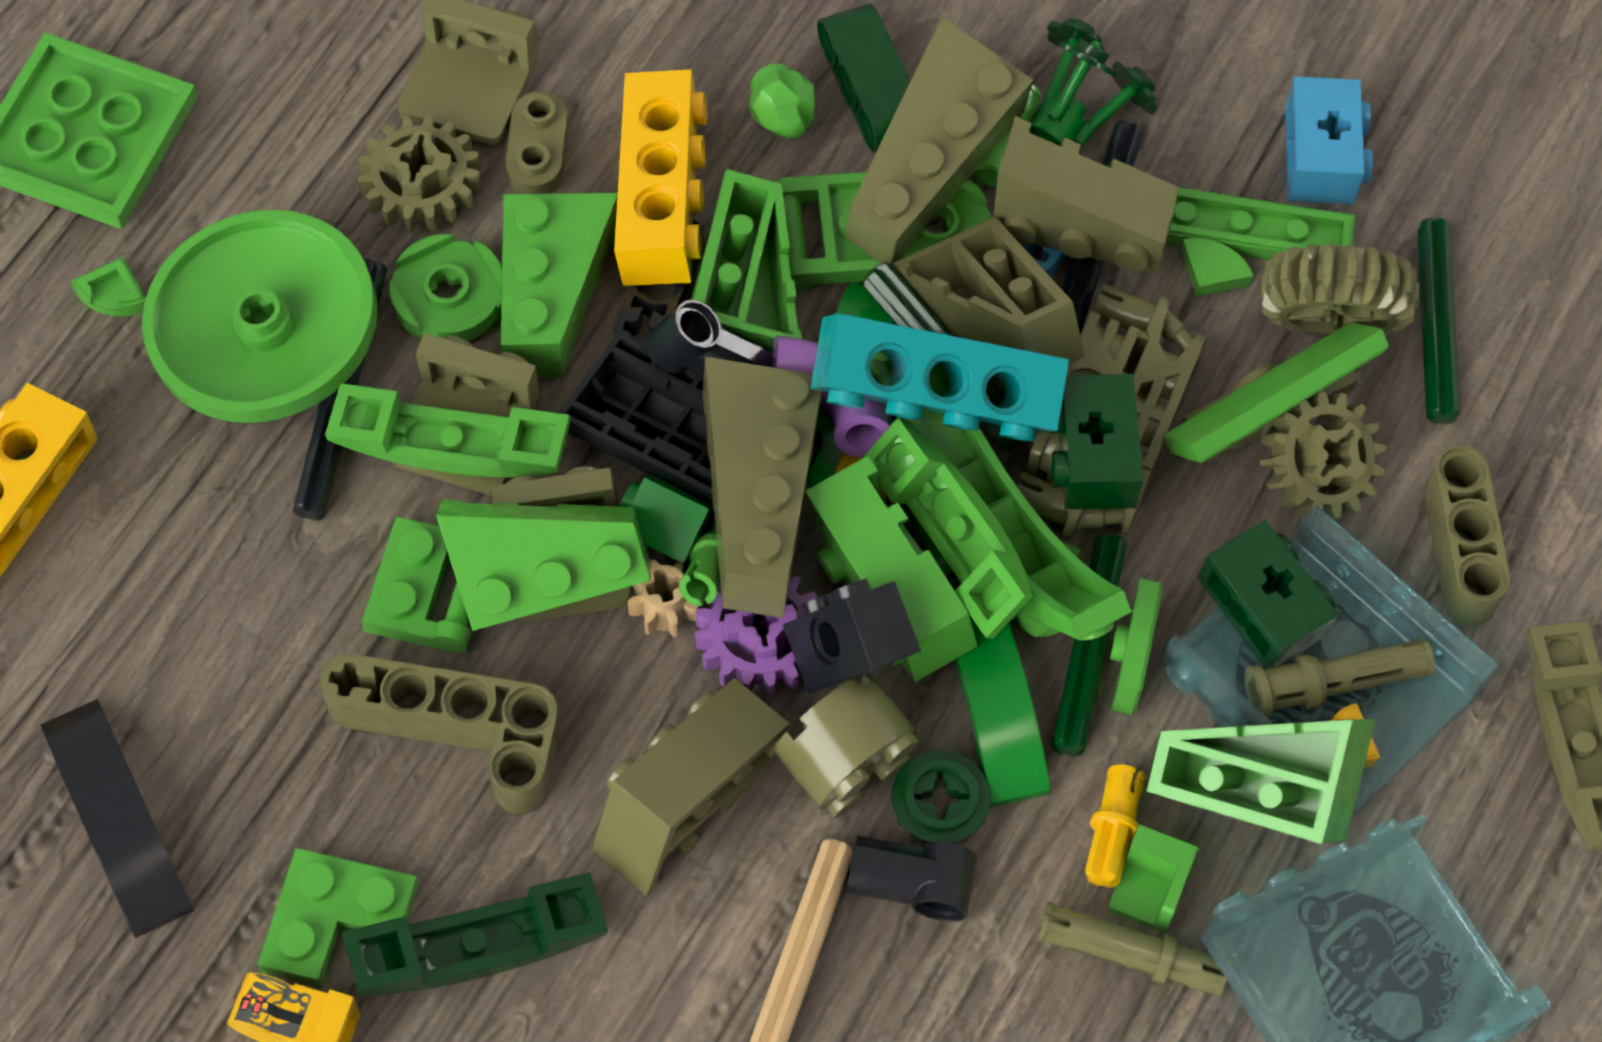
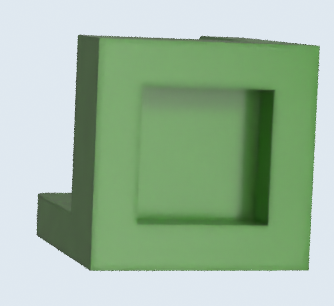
[1108,824,1198,933]

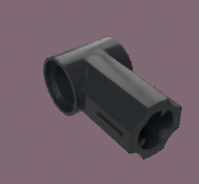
[646,300,773,375]
[847,836,978,922]

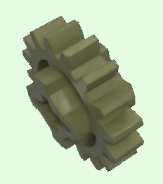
[357,115,481,233]
[1260,391,1386,520]

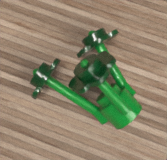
[1030,18,1157,147]

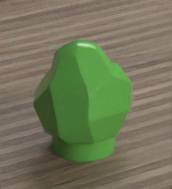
[749,63,815,139]

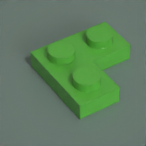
[257,848,419,988]

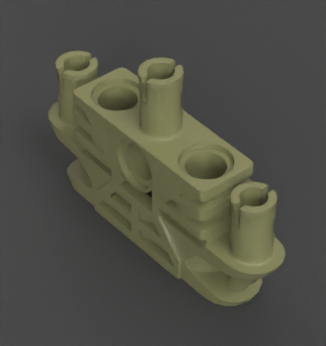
[998,283,1207,538]

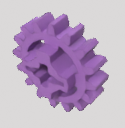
[695,576,818,697]

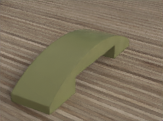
[1527,621,1602,850]

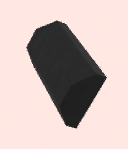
[559,332,823,506]

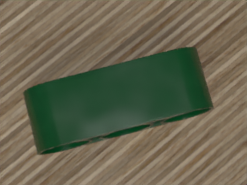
[817,3,911,153]

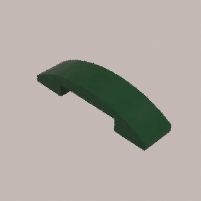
[343,872,608,995]

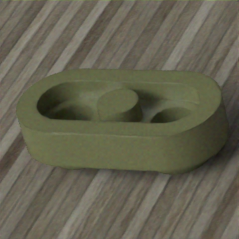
[505,91,568,194]

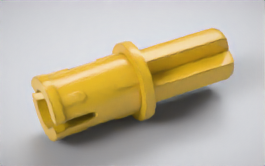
[1085,764,1147,888]

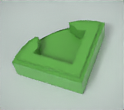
[1180,238,1254,297]
[70,257,146,317]

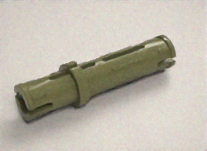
[1036,901,1231,998]

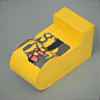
[227,972,361,1042]

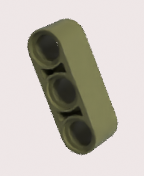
[1424,445,1510,626]

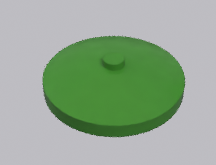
[142,210,377,423]

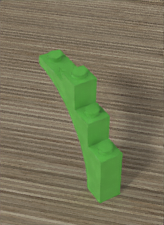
[870,352,1132,640]

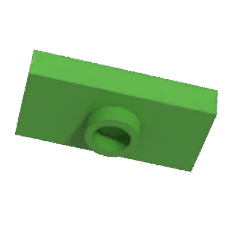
[1110,578,1163,715]

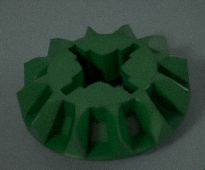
[891,750,991,843]

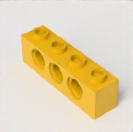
[614,69,707,286]
[0,383,98,577]

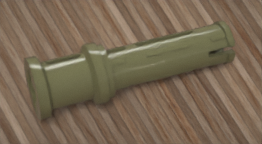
[1245,637,1435,720]

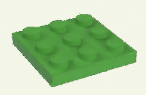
[0,33,198,229]

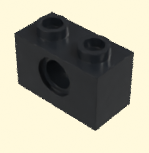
[783,578,921,694]

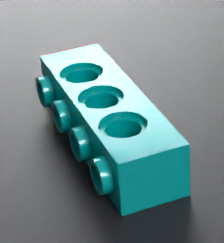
[810,313,1069,442]

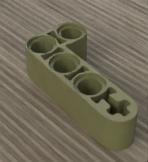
[319,654,560,815]

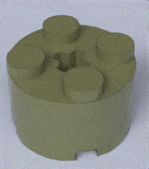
[773,673,919,818]

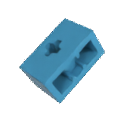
[1285,76,1373,204]

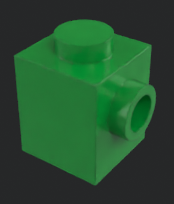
[619,475,714,563]

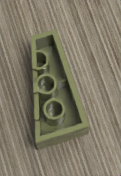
[845,16,1033,266]
[703,357,822,618]

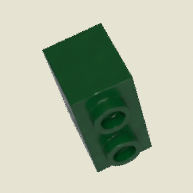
[1049,374,1143,510]
[1197,519,1339,669]

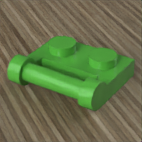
[775,172,881,292]
[361,517,472,653]

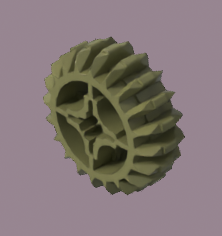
[1260,242,1420,337]

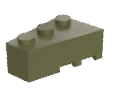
[994,116,1179,274]
[893,217,1085,364]
[591,678,790,897]

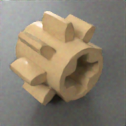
[627,559,698,637]

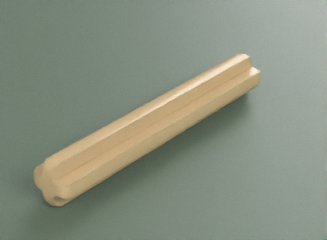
[750,838,854,1042]

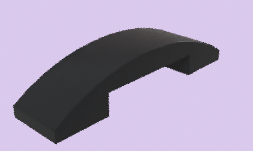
[40,699,194,938]

